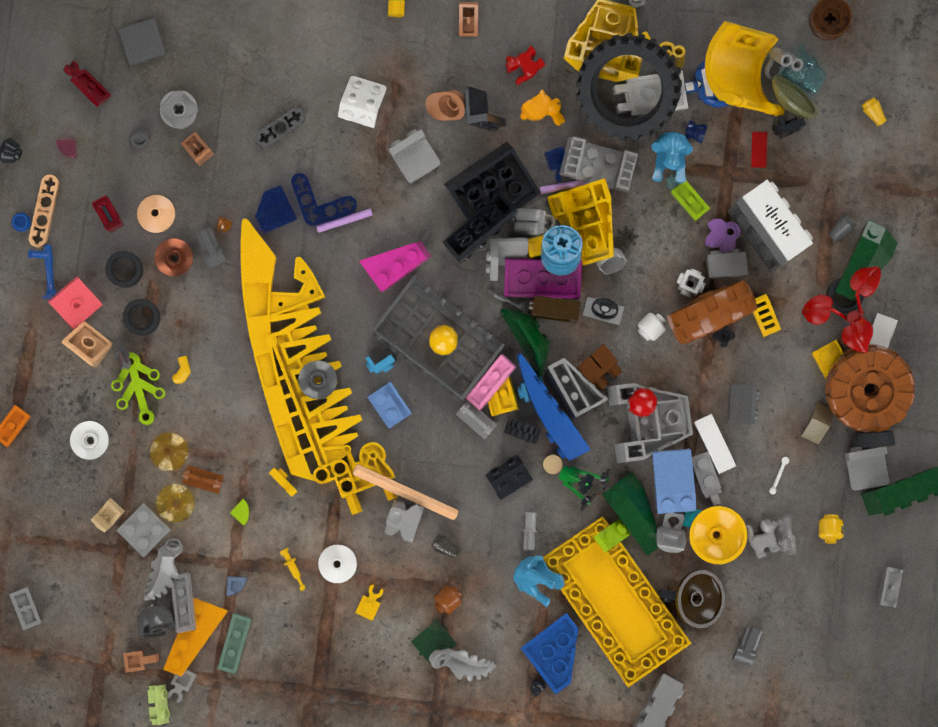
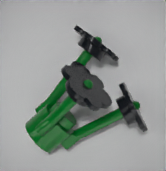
[558,466,610,511]

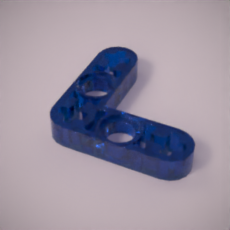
[291,173,357,227]

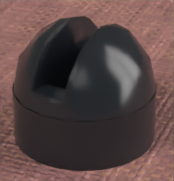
[530,681,546,698]

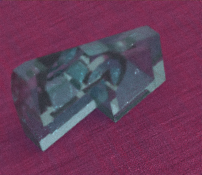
[782,43,827,96]

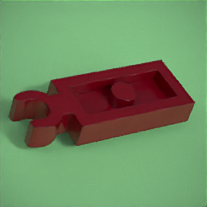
[63,61,111,107]

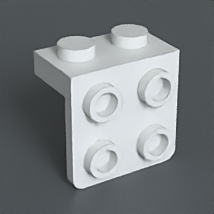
[338,76,386,128]

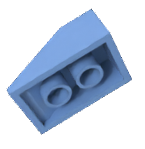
[652,449,696,514]

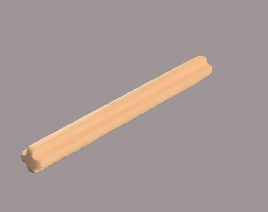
[353,464,458,520]

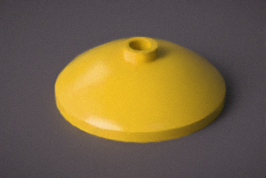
[689,506,747,564]

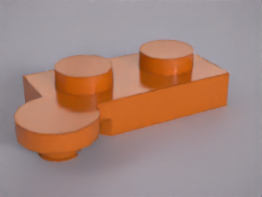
[0,405,32,447]

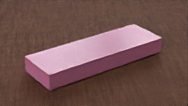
[466,354,517,411]

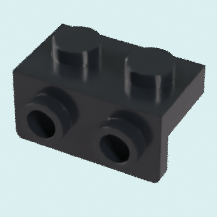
[485,455,533,500]

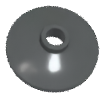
[298,360,337,399]

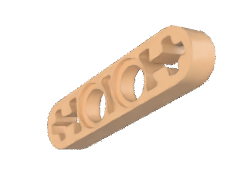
[29,175,60,248]

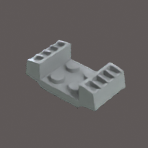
[559,137,638,193]

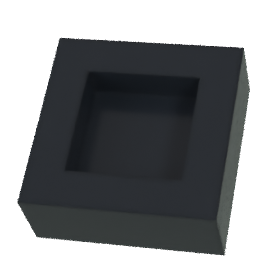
[658,589,676,603]

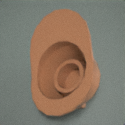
[426,90,466,121]

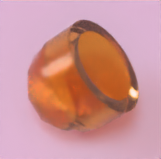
[216,216,233,232]

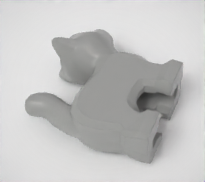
[746,519,781,559]

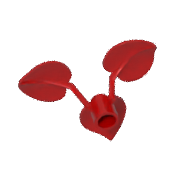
[802,267,881,353]

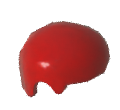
[628,388,657,417]

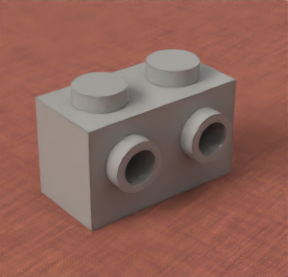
[706,249,748,279]

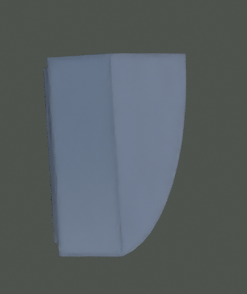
[226,576,247,596]

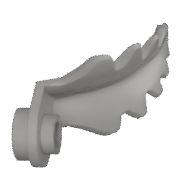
[143,539,183,601]
[429,648,496,681]

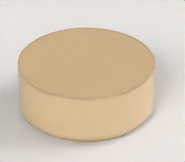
[543,455,562,474]

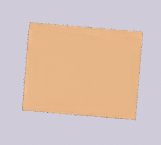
[61,321,113,368]

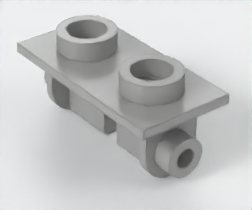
[456,401,497,439]

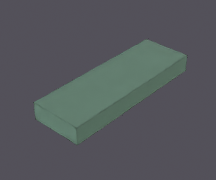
[217,613,252,674]

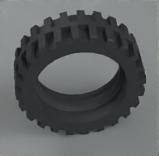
[575,33,682,141]

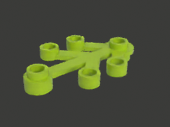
[111,352,166,425]

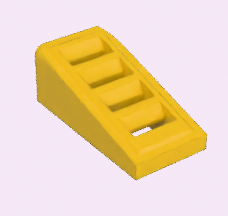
[753,294,781,337]

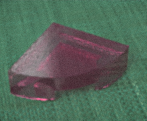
[56,139,77,159]

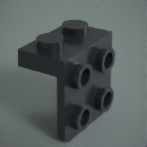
[464,86,506,131]

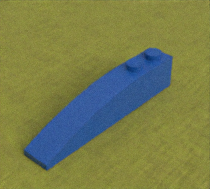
[516,353,591,461]

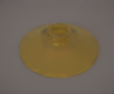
[150,433,189,471]
[156,484,195,523]

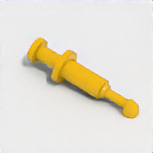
[280,547,305,591]

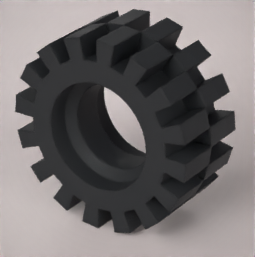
[503,418,541,445]

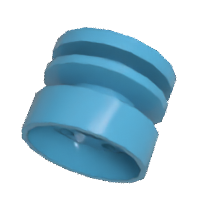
[541,225,583,276]

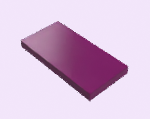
[504,258,582,299]

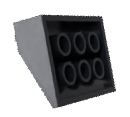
[444,142,541,220]
[442,192,519,264]

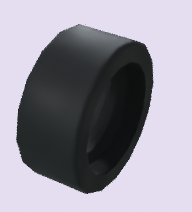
[105,251,143,288]
[826,278,864,314]
[123,299,160,336]

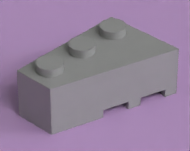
[544,358,609,420]

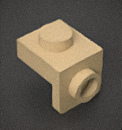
[91,498,125,532]

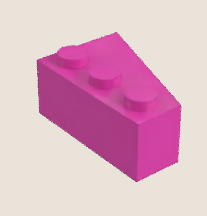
[359,241,432,292]

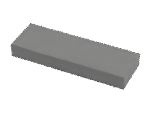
[171,572,197,633]

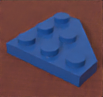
[521,613,578,695]

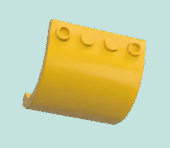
[705,21,785,116]

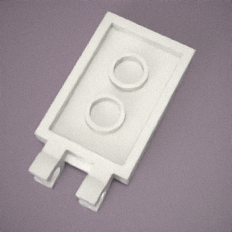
[612,71,688,117]

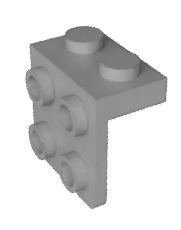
[389,129,440,183]
[486,238,528,281]
[845,446,889,491]

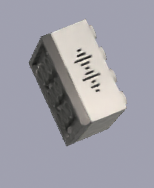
[727,179,813,273]

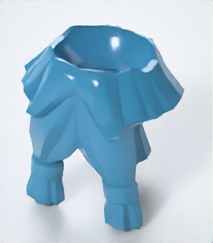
[651,132,693,184]
[513,556,565,607]

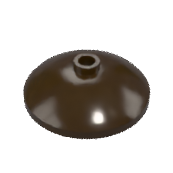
[676,570,725,628]

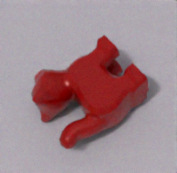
[505,46,546,86]

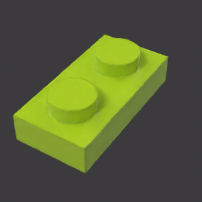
[670,181,710,221]
[593,519,631,553]

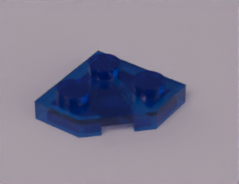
[254,185,297,235]

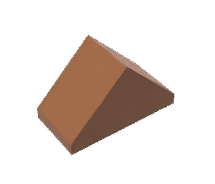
[459,2,478,36]
[181,132,214,166]

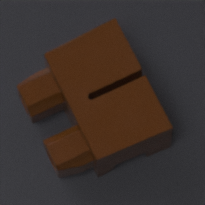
[576,344,622,390]

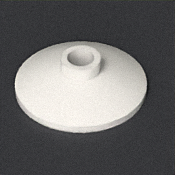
[70,421,109,460]
[318,545,357,583]

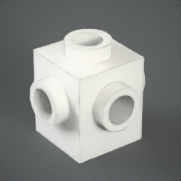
[676,269,706,298]

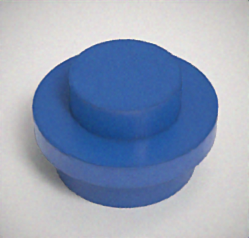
[12,213,31,232]

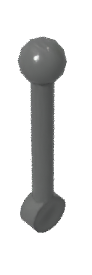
[487,290,524,312]

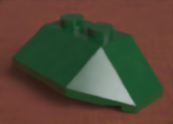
[500,308,550,377]

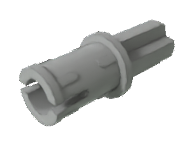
[522,512,538,551]

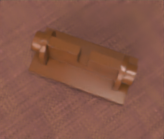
[182,465,224,494]

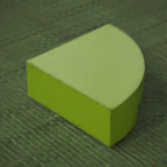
[230,499,249,526]

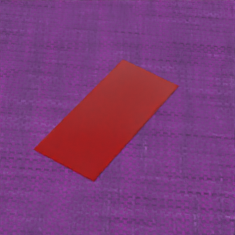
[751,132,767,168]

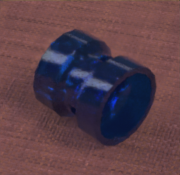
[684,120,708,144]

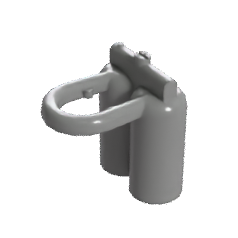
[765,47,803,80]
[514,208,556,235]

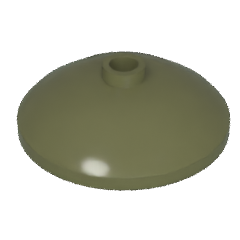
[772,75,818,119]

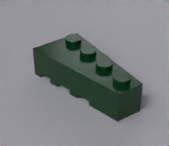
[861,466,938,516]

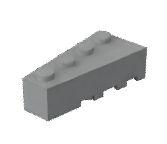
[632,672,685,727]

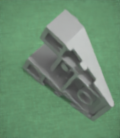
[607,383,693,463]

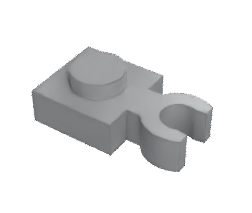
[168,669,197,703]

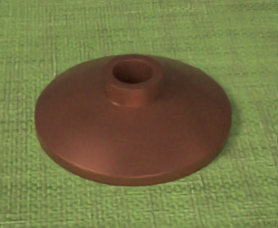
[155,238,193,277]

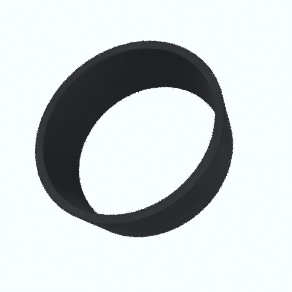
[852,431,895,447]

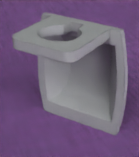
[656,512,686,553]

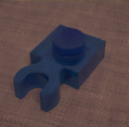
[544,146,569,182]

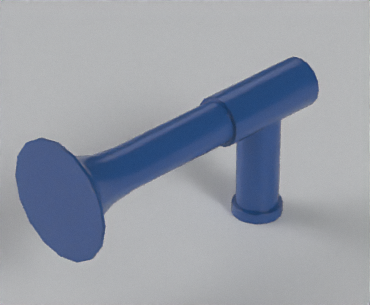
[28,245,57,299]

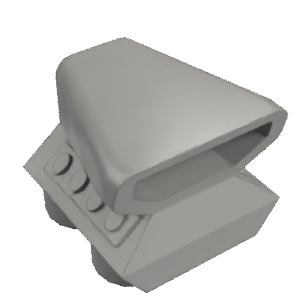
[384,498,424,543]

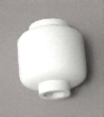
[637,313,666,341]

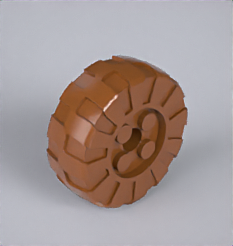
[667,280,757,345]
[825,344,915,433]

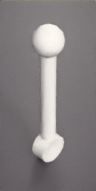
[769,457,789,495]

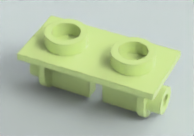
[147,684,170,725]

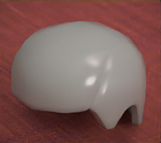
[596,248,627,275]

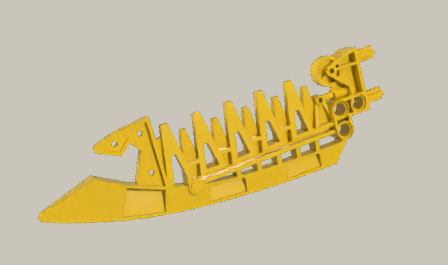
[241,219,399,515]

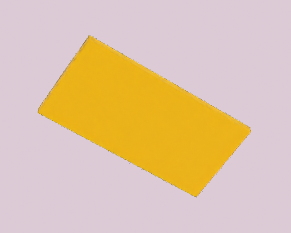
[543,516,692,687]

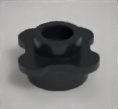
[712,325,735,348]

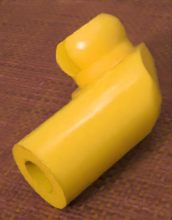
[172,356,191,384]

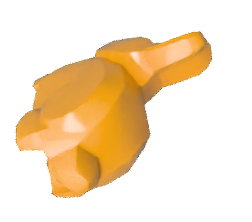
[520,89,565,126]

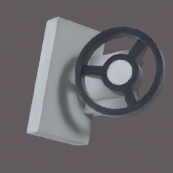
[582,297,624,326]

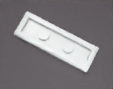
[694,414,736,474]

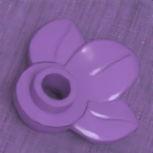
[705,219,741,254]

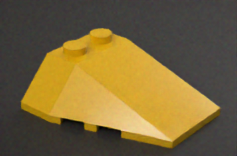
[564,0,642,82]
[547,178,614,266]

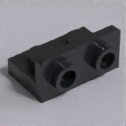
[772,115,806,139]

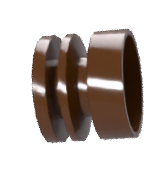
[809,0,852,41]

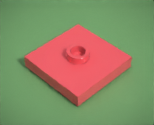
[48,276,103,329]

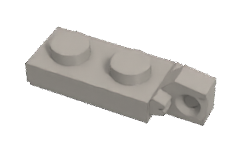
[692,452,722,506]

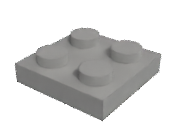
[116,503,171,557]

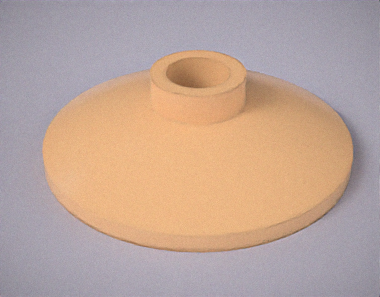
[137,195,175,233]

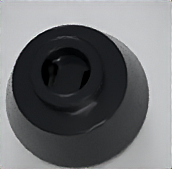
[0,138,22,163]

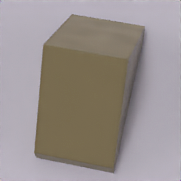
[801,402,833,445]

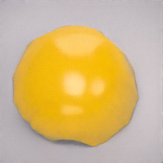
[429,325,458,355]

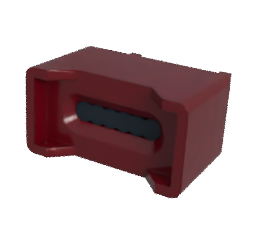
[92,195,124,233]

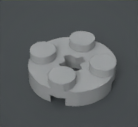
[160,91,199,130]

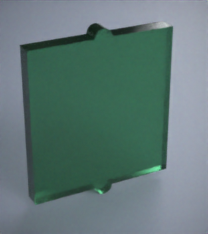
[411,619,457,665]

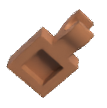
[123,650,159,673]

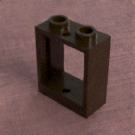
[528,295,581,323]

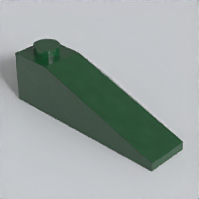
[835,220,898,300]
[601,471,659,556]

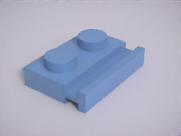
[368,382,412,429]

